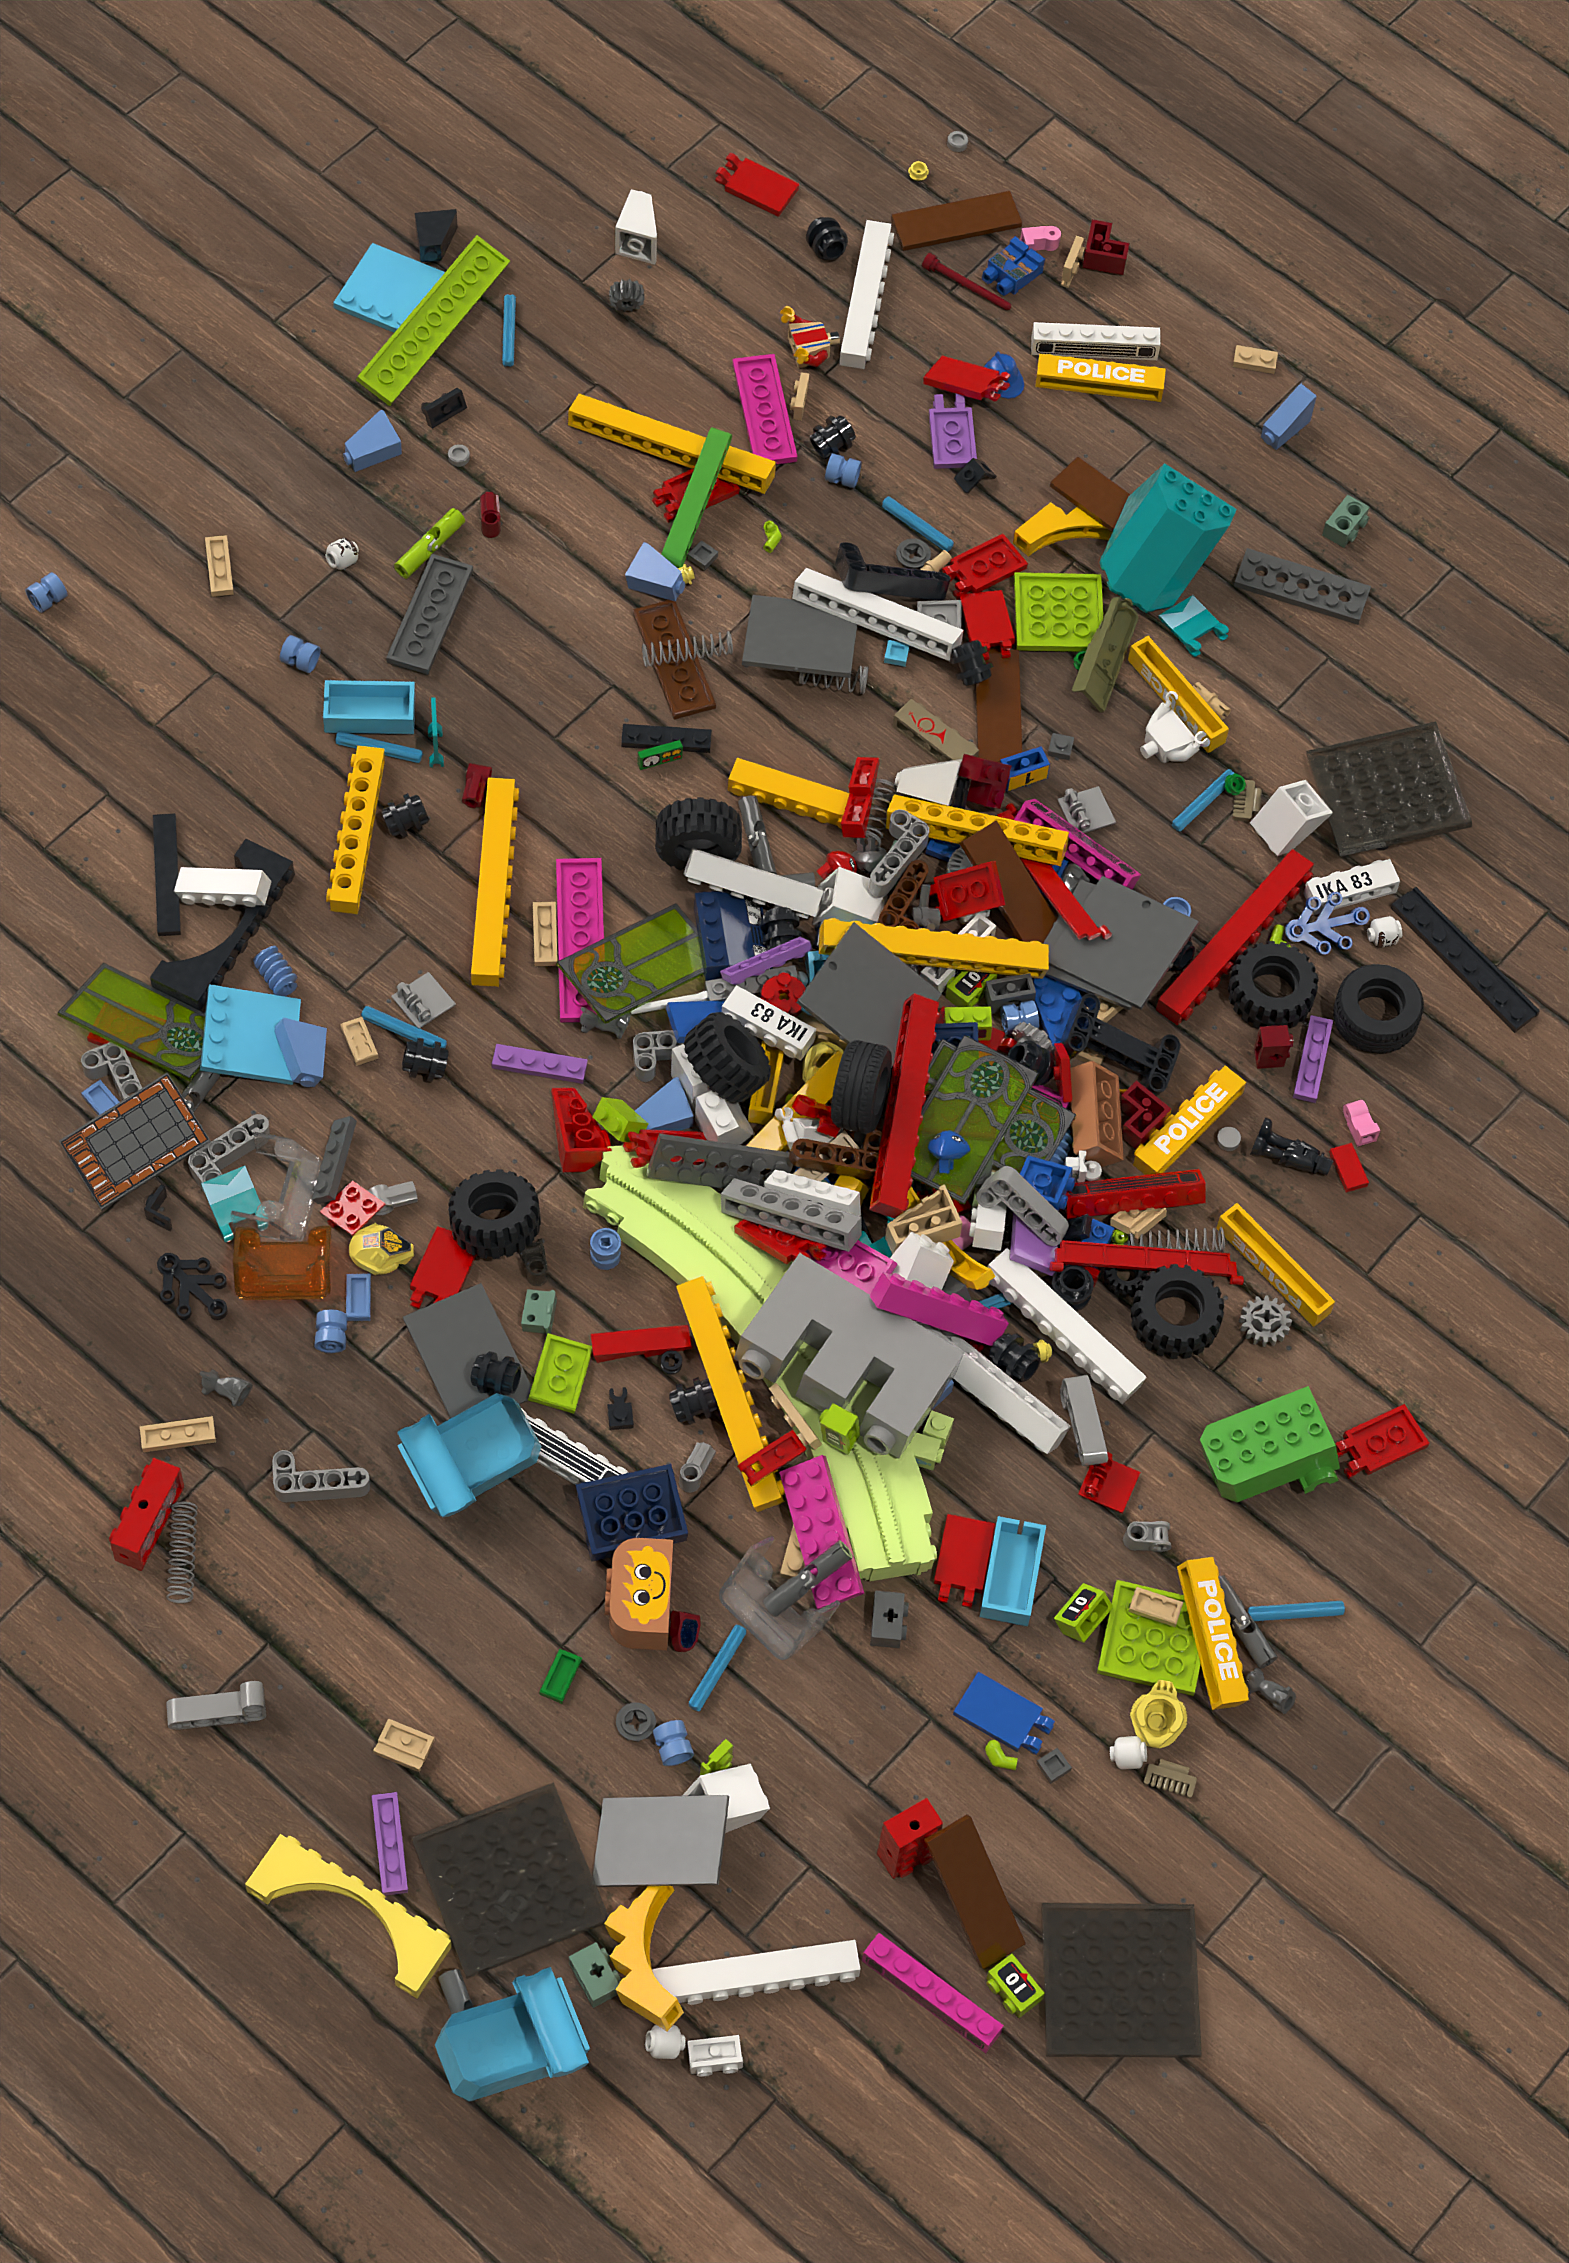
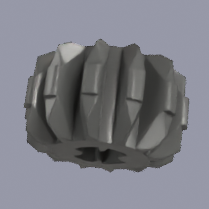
[609,279,645,312]

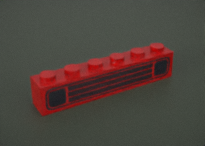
[1064,1169,1206,1219]

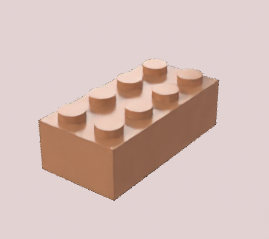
[1070,1061,1124,1167]

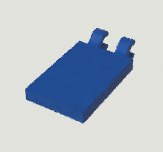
[666,1001,725,1043]
[953,1672,1055,1755]

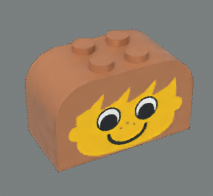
[605,1538,673,1650]

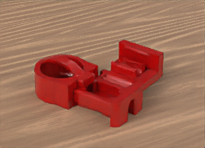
[792,1094,841,1138]

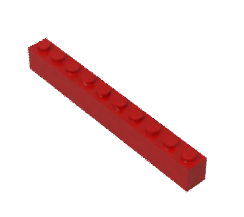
[1156,849,1314,1026]
[869,993,940,1219]

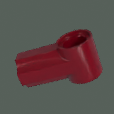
[480,492,501,538]
[462,763,492,809]

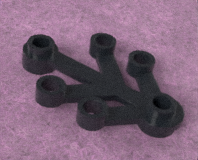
[157,1253,228,1320]

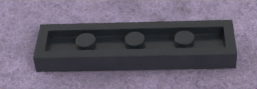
[621,724,712,753]

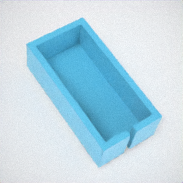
[323,680,415,734]
[979,1516,1046,1626]

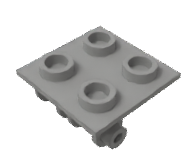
[1058,786,1116,833]
[391,972,456,1028]

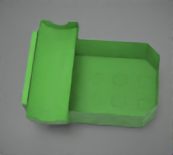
[1200,1386,1340,1502]

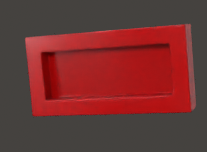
[1329,1143,1369,1193]

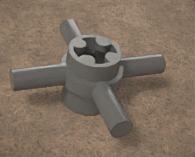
[908,884,940,931]

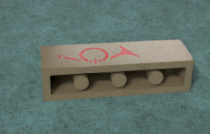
[893,699,979,777]

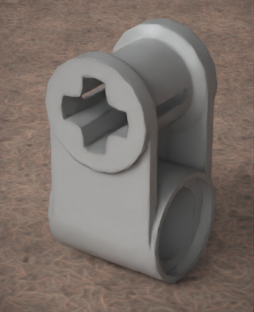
[1123,1521,1171,1552]

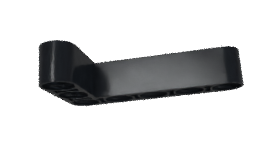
[835,542,951,601]

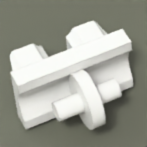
[1065,1151,1102,1183]

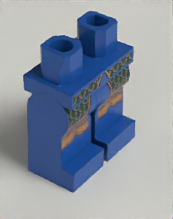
[982,236,1045,296]

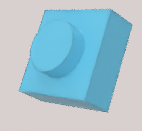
[884,640,910,667]

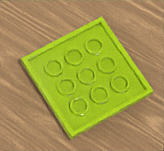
[1014,572,1103,652]
[1097,1580,1201,1696]

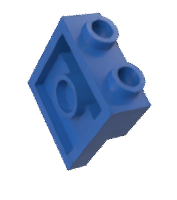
[1020,1156,1075,1212]

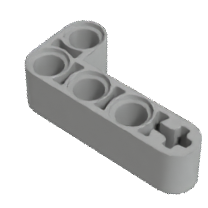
[869,809,929,897]
[633,1030,684,1082]
[81,1042,142,1101]
[188,1114,270,1192]
[976,1166,1069,1246]
[1060,1375,1108,1466]
[272,1450,370,1502]
[166,1681,266,1730]

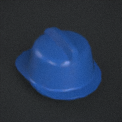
[984,351,1024,399]

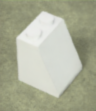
[615,189,657,265]
[894,759,962,806]
[1250,780,1333,856]
[813,867,888,925]
[671,1044,711,1112]
[695,1090,755,1146]
[890,1232,954,1290]
[682,1764,770,1833]

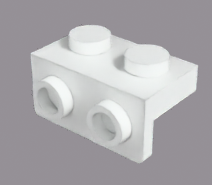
[687,2035,743,2077]

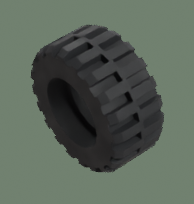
[655,797,742,871]
[1228,941,1319,1029]
[684,1012,771,1103]
[448,1169,541,1259]
[1131,1264,1224,1359]

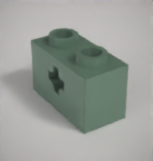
[569,1942,621,2008]

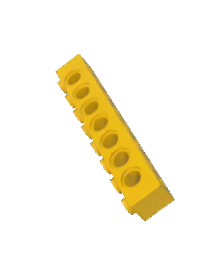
[326,746,385,914]
[886,794,1069,866]

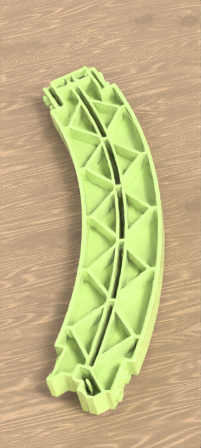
[583,1143,937,1582]

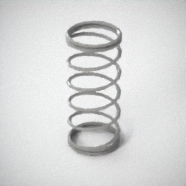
[799,666,869,694]
[853,779,897,847]

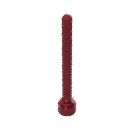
[922,252,1011,310]

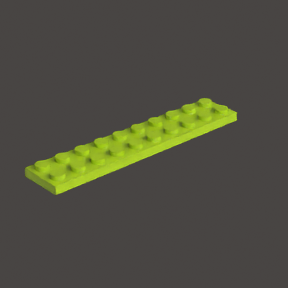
[356,235,510,406]

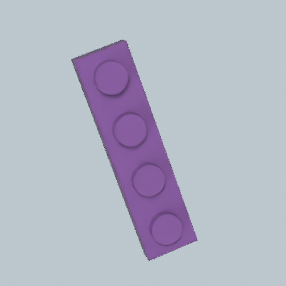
[720,937,812,985]
[1293,1015,1333,1103]
[492,1044,587,1084]
[372,1792,408,1896]

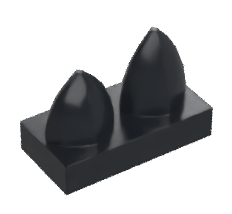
[421,387,467,428]

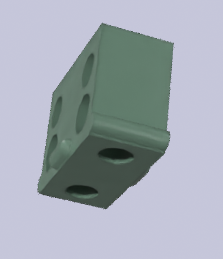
[521,1289,557,1336]

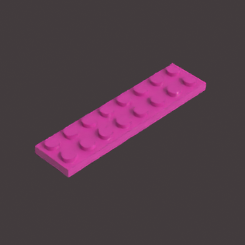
[556,858,606,1022]

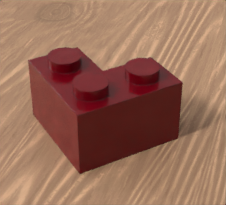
[1082,219,1130,275]
[958,754,1012,809]
[1120,1080,1172,1149]

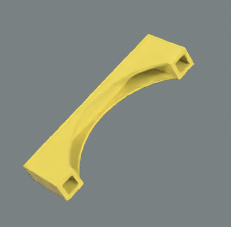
[245,1834,451,1999]

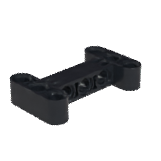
[1060,993,1181,1097]

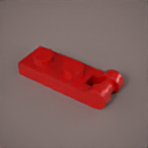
[737,1430,807,1487]

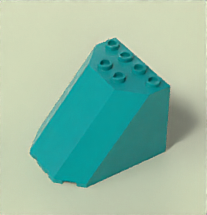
[1099,463,1237,613]

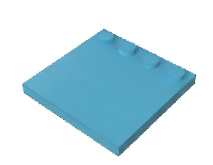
[333,243,445,333]
[200,984,301,1085]

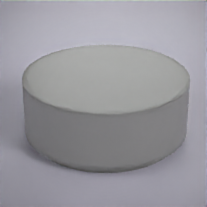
[947,131,968,152]
[448,445,470,467]
[1217,1127,1241,1151]

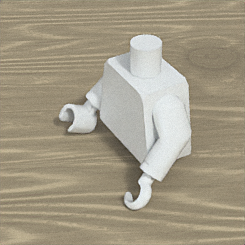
[1140,691,1210,763]
[775,1105,843,1157]

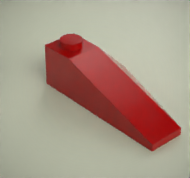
[551,1088,612,1172]

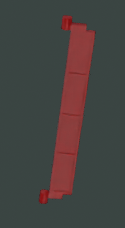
[997,803,1112,940]
[1049,1240,1244,1285]

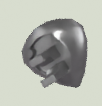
[851,837,887,874]

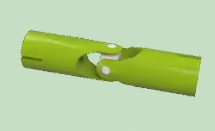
[394,508,465,579]

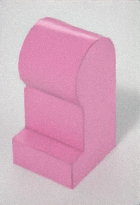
[1020,226,1061,251]
[1343,1100,1380,1147]

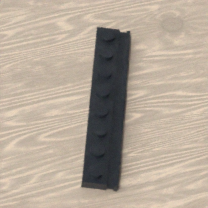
[1391,887,1540,1033]

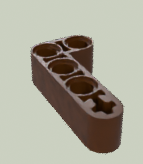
[877,860,929,930]
[789,1130,882,1180]

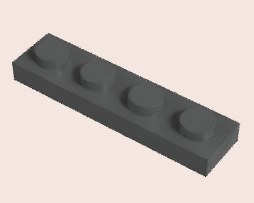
[312,1116,357,1204]

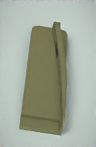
[1072,596,1138,712]

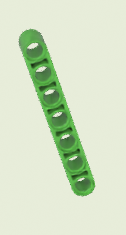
[661,427,732,568]

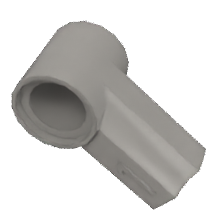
[368,1181,418,1216]
[679,1442,716,1493]

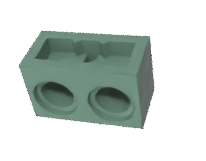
[1322,495,1370,548]

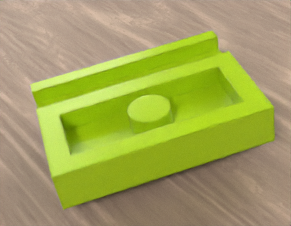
[700,1739,733,1776]

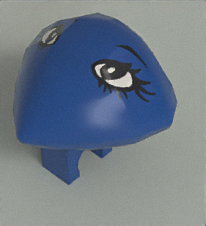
[928,1130,971,1173]

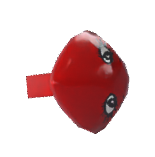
[817,851,857,880]

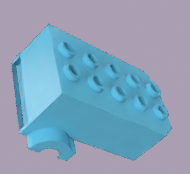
[397,1393,541,1517]
[435,1967,590,2101]

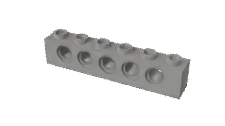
[721,1178,862,1252]

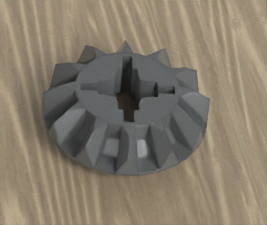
[896,539,931,569]
[616,1703,656,1742]

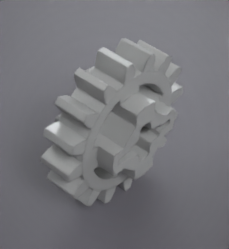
[1012,1022,1055,1059]
[1239,1295,1292,1347]

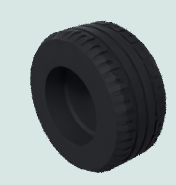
[1333,964,1424,1054]
[831,1040,892,1134]

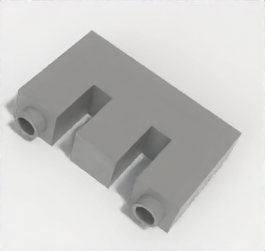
[734,1253,965,1459]

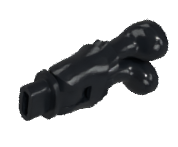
[1250,1117,1333,1176]

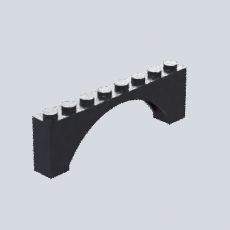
[150,839,295,1011]

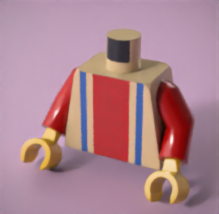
[780,306,840,369]

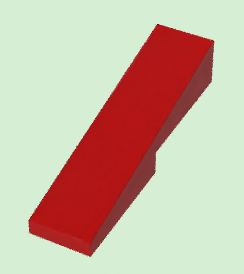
[841,757,880,838]
[591,1325,692,1363]

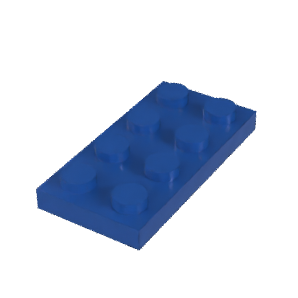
[1032,976,1085,1048]

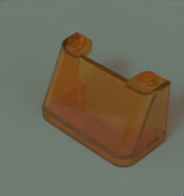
[233,1226,332,1300]

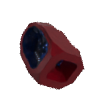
[669,1610,701,1652]

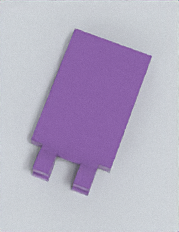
[929,394,977,469]
[1010,1212,1058,1276]

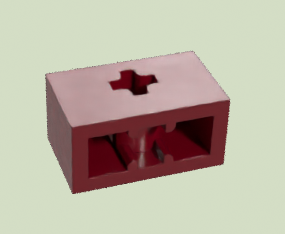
[1254,1025,1293,1069]

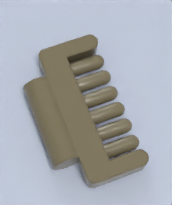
[1232,780,1262,822]
[1143,1759,1197,1799]

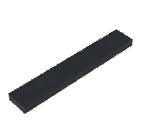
[153,813,181,936]

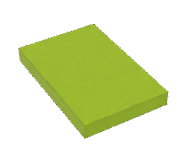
[528,1333,593,1414]

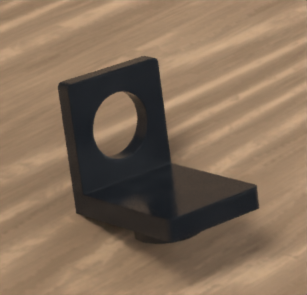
[954,458,997,493]
[144,1184,172,1231]

